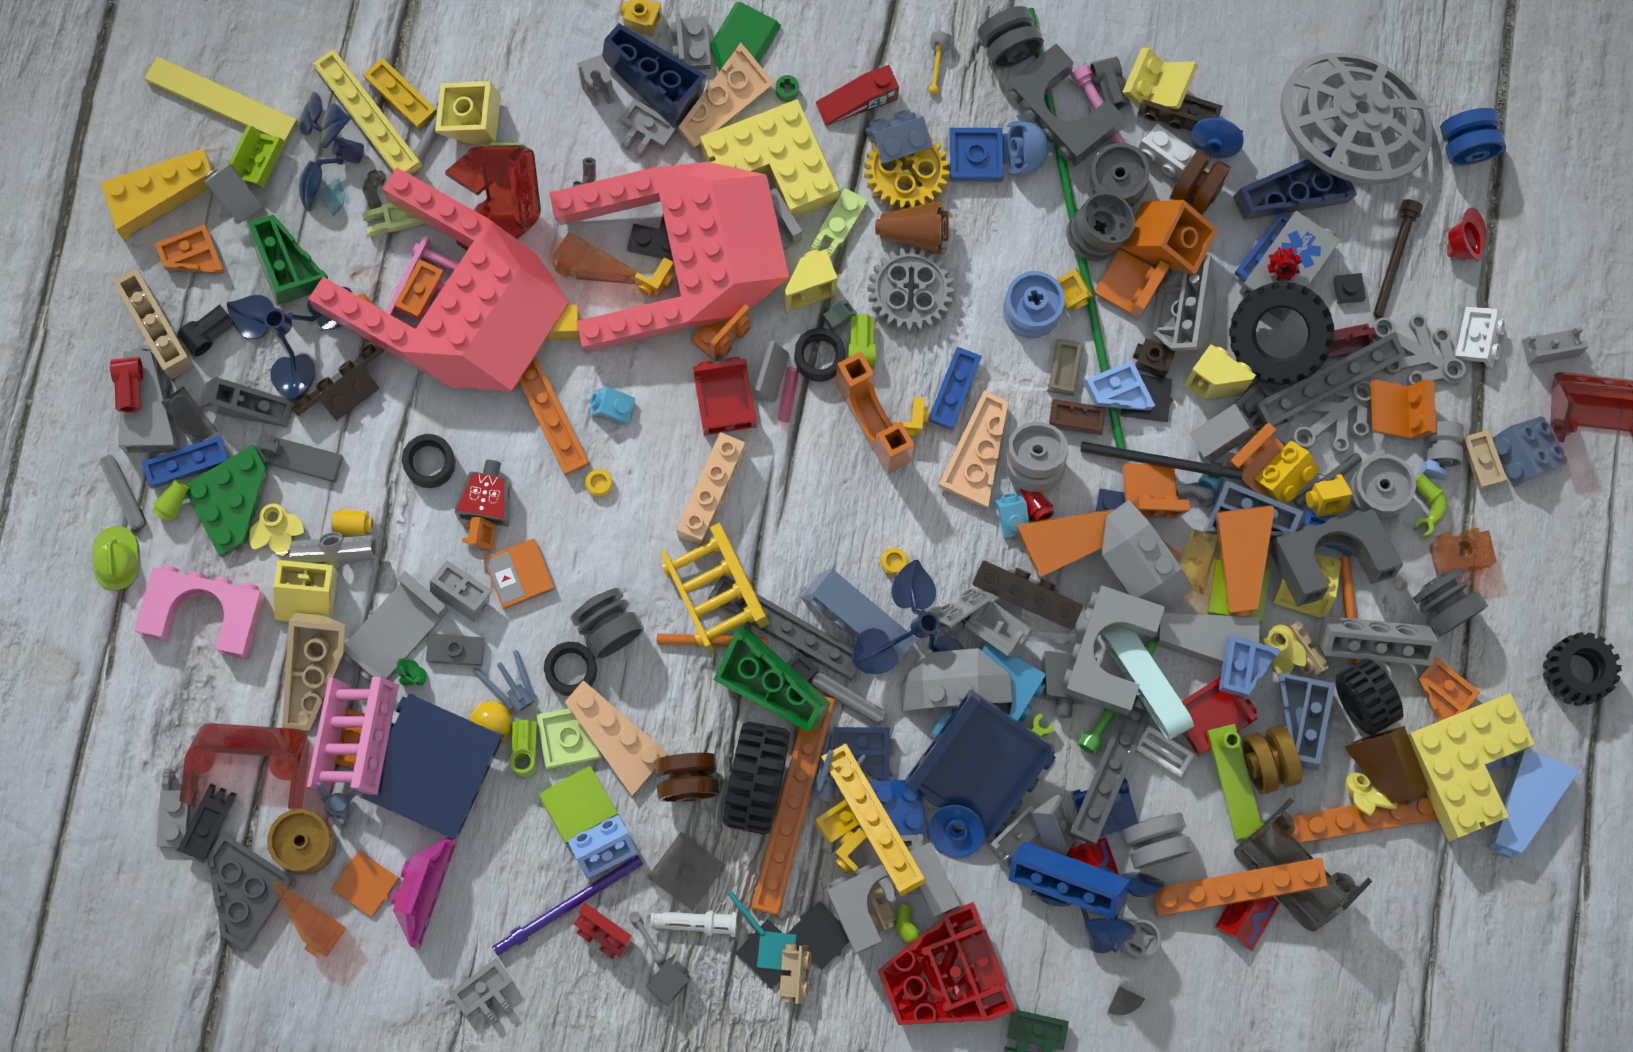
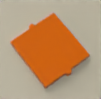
[331,850,399,917]

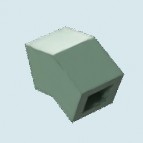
[823,300,857,332]

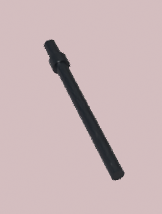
[1080,441,1244,480]

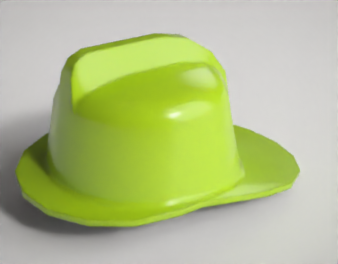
[93,526,138,590]

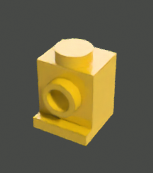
[620,0,662,37]
[1306,474,1353,517]

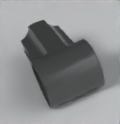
[1090,56,1129,110]

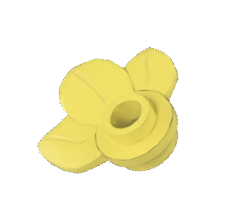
[250,503,304,557]
[1259,625,1307,675]
[1345,772,1397,816]

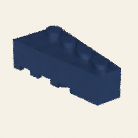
[602,23,707,128]
[1233,147,1357,220]

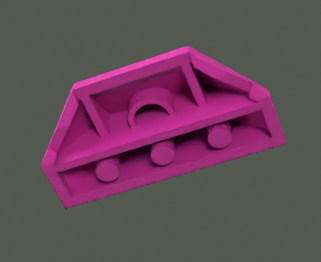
[391,837,457,950]

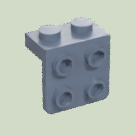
[865,110,933,164]
[1492,416,1567,487]

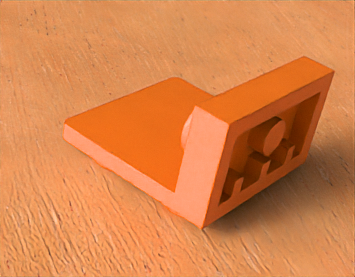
[1094,250,1170,319]
[691,304,751,362]
[1371,379,1436,441]
[1225,422,1285,498]
[1122,463,1190,519]

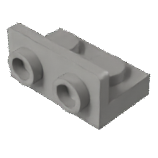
[671,13,711,70]

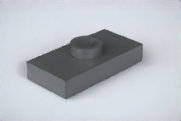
[426,633,485,666]

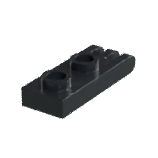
[177,783,237,864]

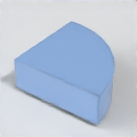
[1420,459,1448,480]

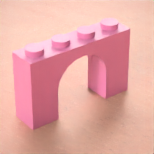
[134,565,266,660]

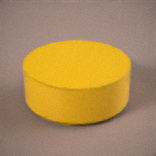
[585,469,613,498]
[880,548,908,576]

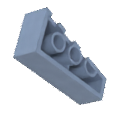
[801,569,917,665]

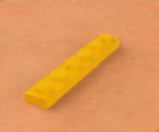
[821,744,926,896]

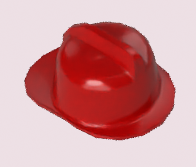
[1447,207,1487,262]

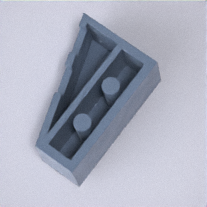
[1202,480,1303,539]
[1279,673,1335,771]

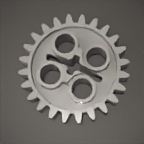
[867,247,954,333]

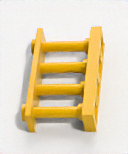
[661,522,770,654]

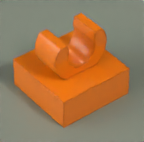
[462,517,497,551]

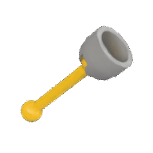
[928,32,952,95]

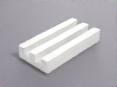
[1136,725,1195,778]

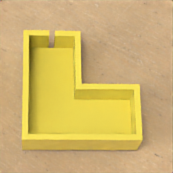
[700,99,839,219]
[1408,693,1535,842]

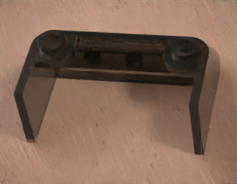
[1234,798,1373,932]

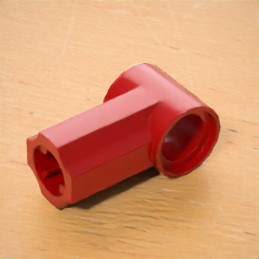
[110,357,143,413]

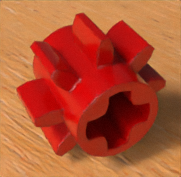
[1267,247,1302,281]

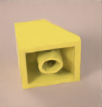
[435,81,501,144]
[784,249,837,313]

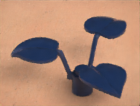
[299,92,364,210]
[227,286,352,400]
[852,559,964,674]
[1031,872,1165,953]

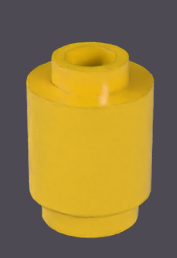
[331,509,374,537]

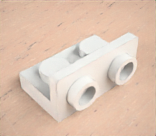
[1138,123,1196,180]
[1455,307,1505,368]

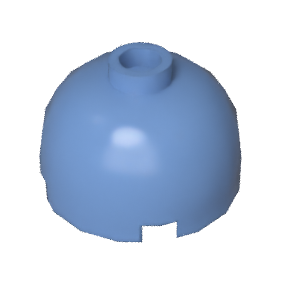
[1003,121,1050,174]

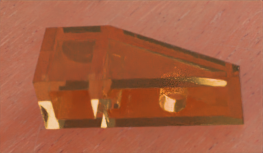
[552,232,637,284]
[271,879,347,958]

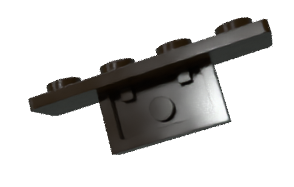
[1138,94,1243,134]
[291,344,385,421]
[972,560,1083,630]

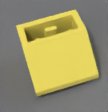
[1184,344,1256,400]
[273,560,338,622]

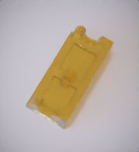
[1180,529,1219,595]

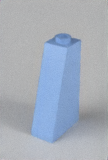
[1488,749,1578,858]

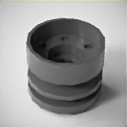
[1066,192,1135,262]
[1412,567,1488,637]
[570,588,644,659]

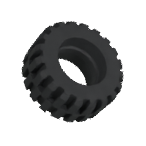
[1229,282,1335,386]
[722,721,791,835]

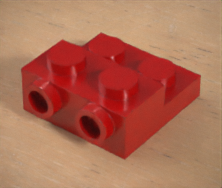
[574,903,635,959]

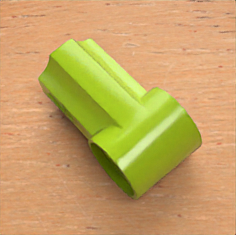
[848,314,876,368]
[510,720,538,779]

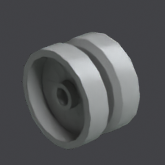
[1006,422,1068,492]
[1348,454,1416,521]
[1122,813,1194,869]

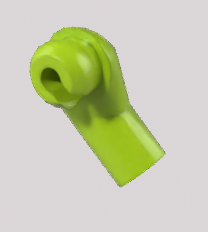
[895,904,923,944]

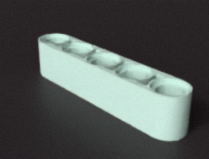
[1100,628,1194,740]

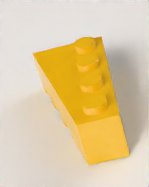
[101,148,213,241]

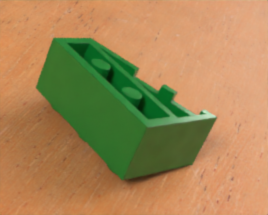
[248,214,328,305]

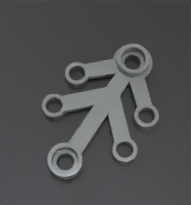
[1372,314,1466,386]
[1292,381,1371,455]

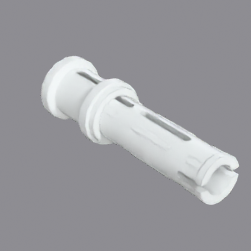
[651,910,738,938]

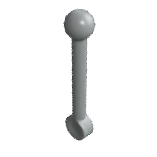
[629,911,665,964]

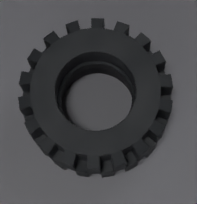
[1543,632,1622,706]
[1335,658,1404,736]

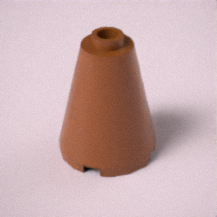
[875,201,949,254]

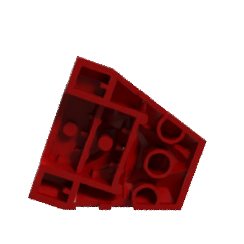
[878,902,1016,1025]

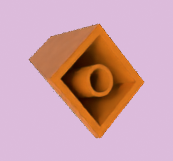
[1120,200,1218,275]

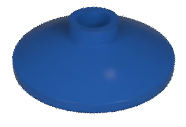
[1191,117,1244,158]
[929,805,985,857]

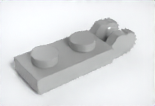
[156,768,191,848]

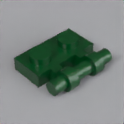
[1004,1010,1069,1052]

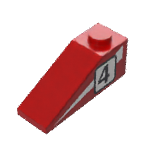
[816,65,899,126]

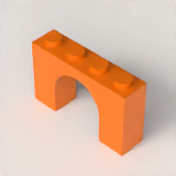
[836,352,915,474]

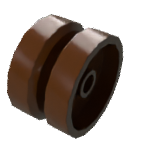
[1169,149,1231,216]
[655,753,719,802]

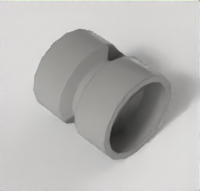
[1427,421,1463,467]
[1120,920,1161,960]

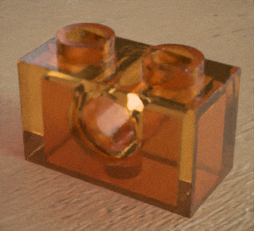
[1429,528,1497,577]

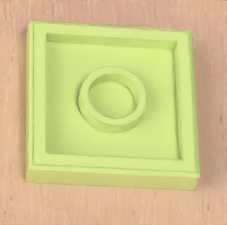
[536,708,602,770]

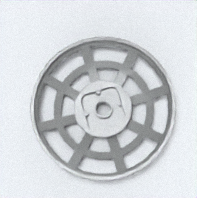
[1280,53,1433,185]

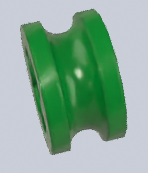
[776,75,799,102]

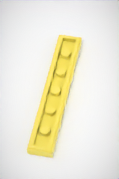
[313,49,423,175]
[145,56,298,145]

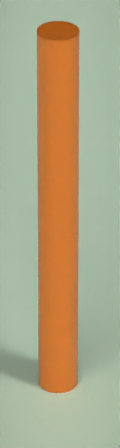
[1339,556,1361,665]
[657,633,768,647]

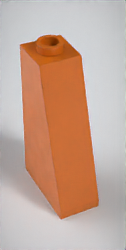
[1215,505,1274,616]
[1014,509,1115,577]

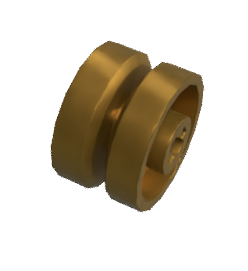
[1242,725,1303,795]
[267,809,336,875]

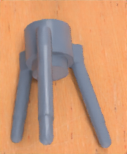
[473,650,535,713]
[811,732,866,803]
[316,782,360,825]

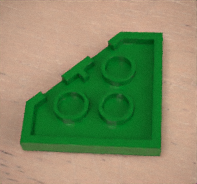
[185,445,269,557]

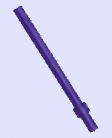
[492,855,643,956]

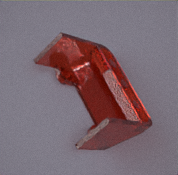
[445,145,541,251]
[1550,372,1633,442]
[179,723,310,810]

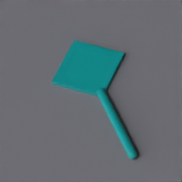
[727,891,796,971]

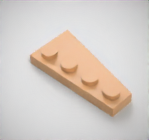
[677,43,774,149]
[938,390,1009,510]
[564,680,668,796]

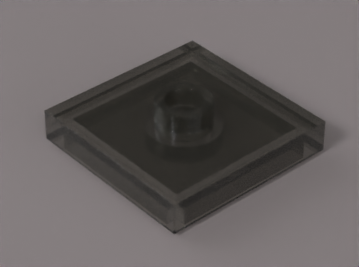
[647,832,726,912]

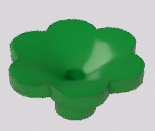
[396,658,427,686]

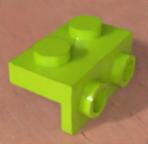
[229,125,286,188]

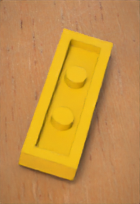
[363,58,437,130]

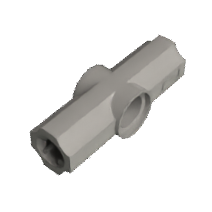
[290,532,377,569]

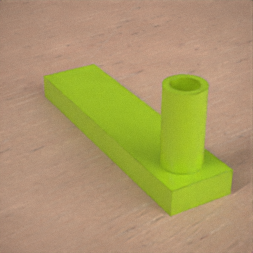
[1206,724,1264,840]

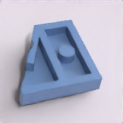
[1219,635,1280,697]

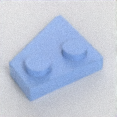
[1083,360,1155,410]

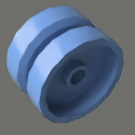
[1003,271,1065,338]

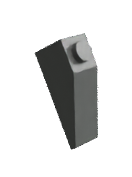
[200,377,293,427]

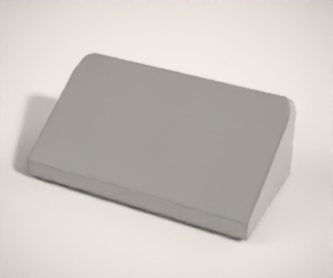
[755,340,789,402]
[1032,795,1075,856]

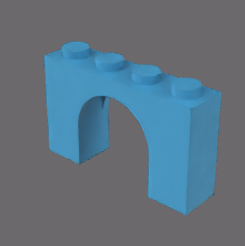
[930,642,1046,740]

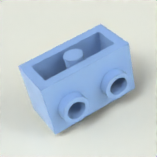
[568,815,637,879]

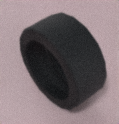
[794,328,845,382]
[401,434,456,488]
[543,641,598,696]

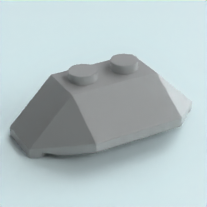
[1152,255,1216,351]
[1101,500,1193,606]
[901,648,1013,711]

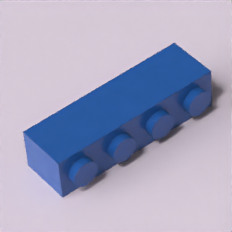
[1008,841,1130,920]

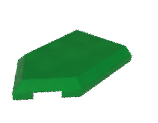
[711,2,781,72]

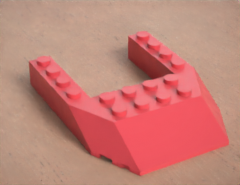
[549,162,790,353]
[308,167,569,392]

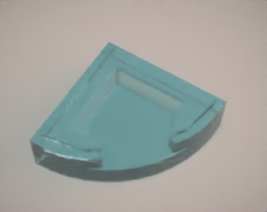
[317,178,345,216]

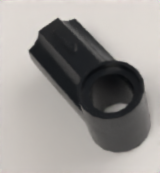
[177,304,235,357]

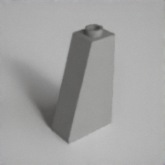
[118,348,180,453]
[1155,613,1259,667]

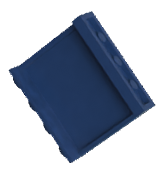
[906,689,1056,842]
[361,693,505,839]

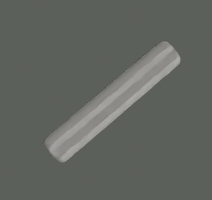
[99,455,145,530]
[811,672,887,725]

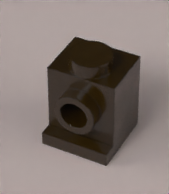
[1132,338,1175,378]

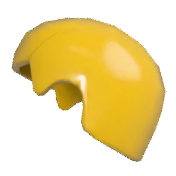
[469,700,514,743]

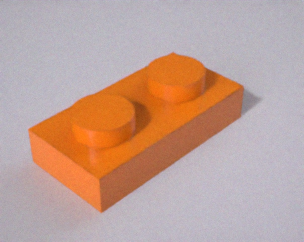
[394,259,444,319]

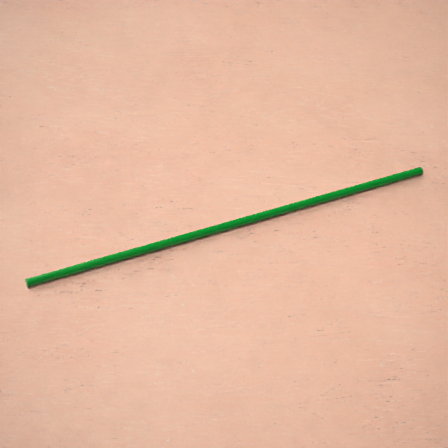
[1028,8,1126,449]

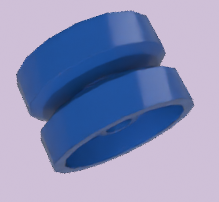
[1440,108,1506,166]

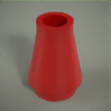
[1019,489,1054,521]

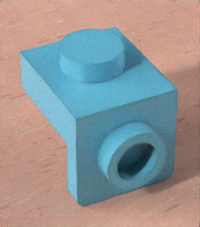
[589,387,636,424]
[995,493,1029,538]

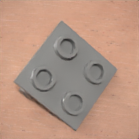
[936,588,995,636]

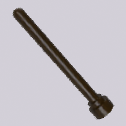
[1373,199,1423,319]

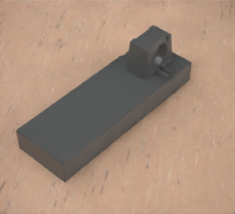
[258,434,343,483]

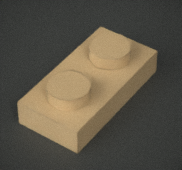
[1462,430,1507,489]

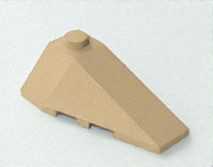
[282,612,346,731]

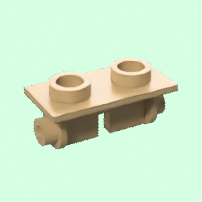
[1279,622,1329,679]
[867,882,896,934]
[779,944,812,1004]

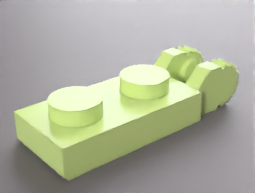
[810,188,868,260]
[362,203,427,237]

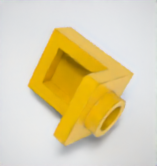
[634,257,676,298]
[1056,268,1092,311]
[895,397,929,439]
[835,828,867,875]

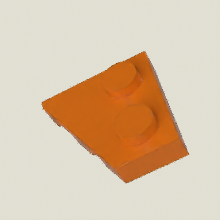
[155,224,225,274]
[1417,657,1480,722]

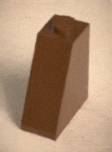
[1345,726,1429,804]

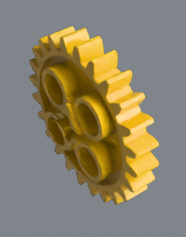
[864,135,950,210]

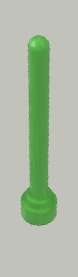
[1077,640,1157,756]

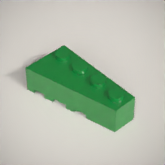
[713,627,831,732]

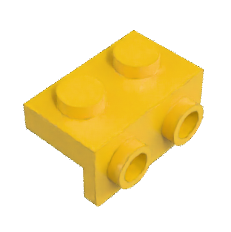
[1255,441,1320,505]

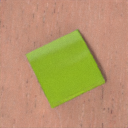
[538,765,618,844]

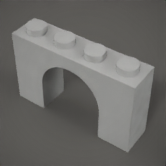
[1062,585,1165,716]
[827,840,960,955]

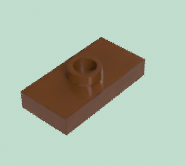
[1049,399,1106,435]

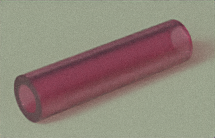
[777,367,800,422]

